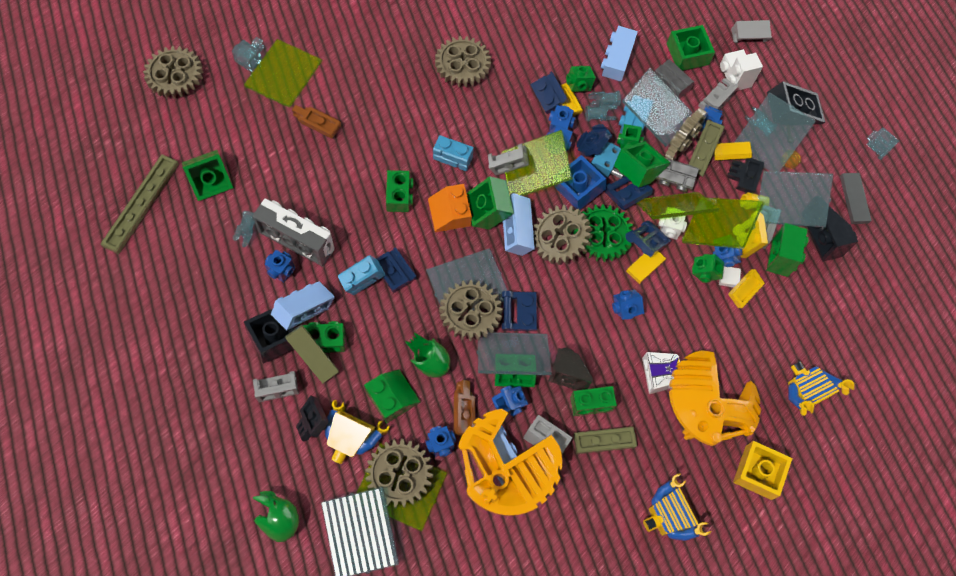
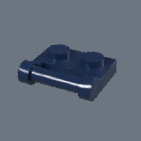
[605,176,653,210]
[625,221,671,258]
[502,291,537,331]

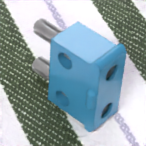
[591,142,623,179]

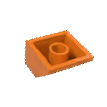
[428,184,472,232]

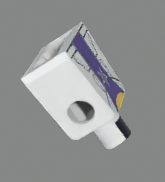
[642,352,680,394]

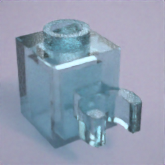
[232,37,264,72]

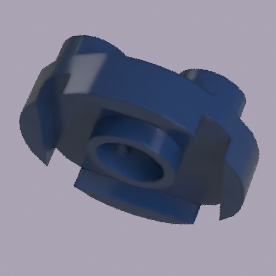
[577,124,612,156]

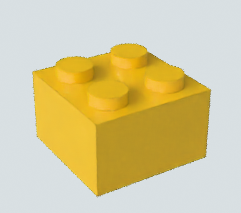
[733,441,792,500]

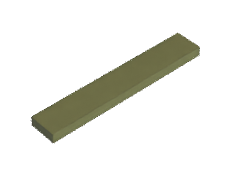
[100,154,179,254]

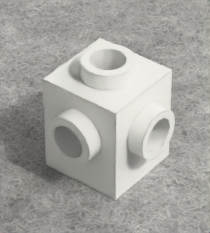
[658,210,687,240]

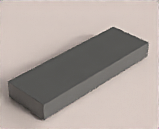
[840,173,872,224]

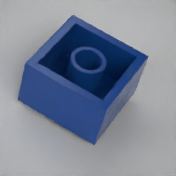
[554,155,606,210]

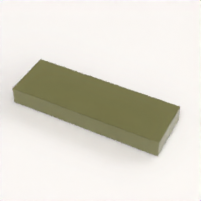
[688,120,725,177]
[285,325,339,384]
[573,427,637,454]

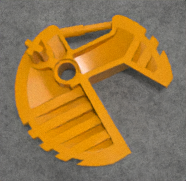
[669,350,761,446]
[458,409,562,516]

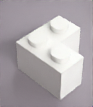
[720,49,763,91]

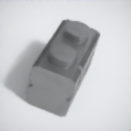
[652,59,694,101]
[656,158,699,192]

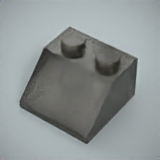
[548,348,593,390]

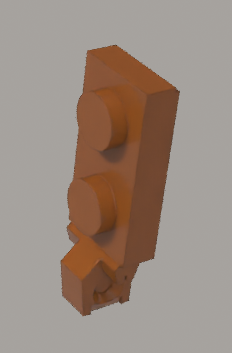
[292,105,341,139]
[453,380,475,436]

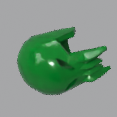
[405,332,450,378]
[253,491,299,542]

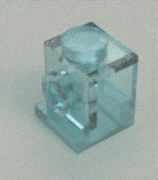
[867,128,899,160]

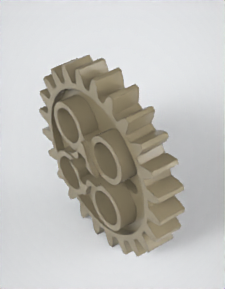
[435,36,491,87]
[143,46,203,99]
[665,108,708,160]
[533,205,592,265]
[439,280,502,341]
[365,439,433,509]

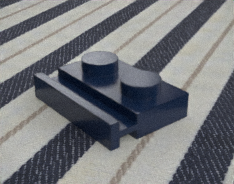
[530,71,569,114]
[376,247,416,293]

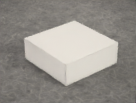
[719,267,741,288]

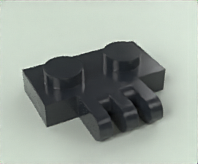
[727,158,764,194]
[296,395,329,442]

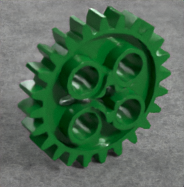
[573,204,633,262]

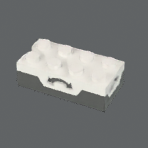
[252,199,335,267]

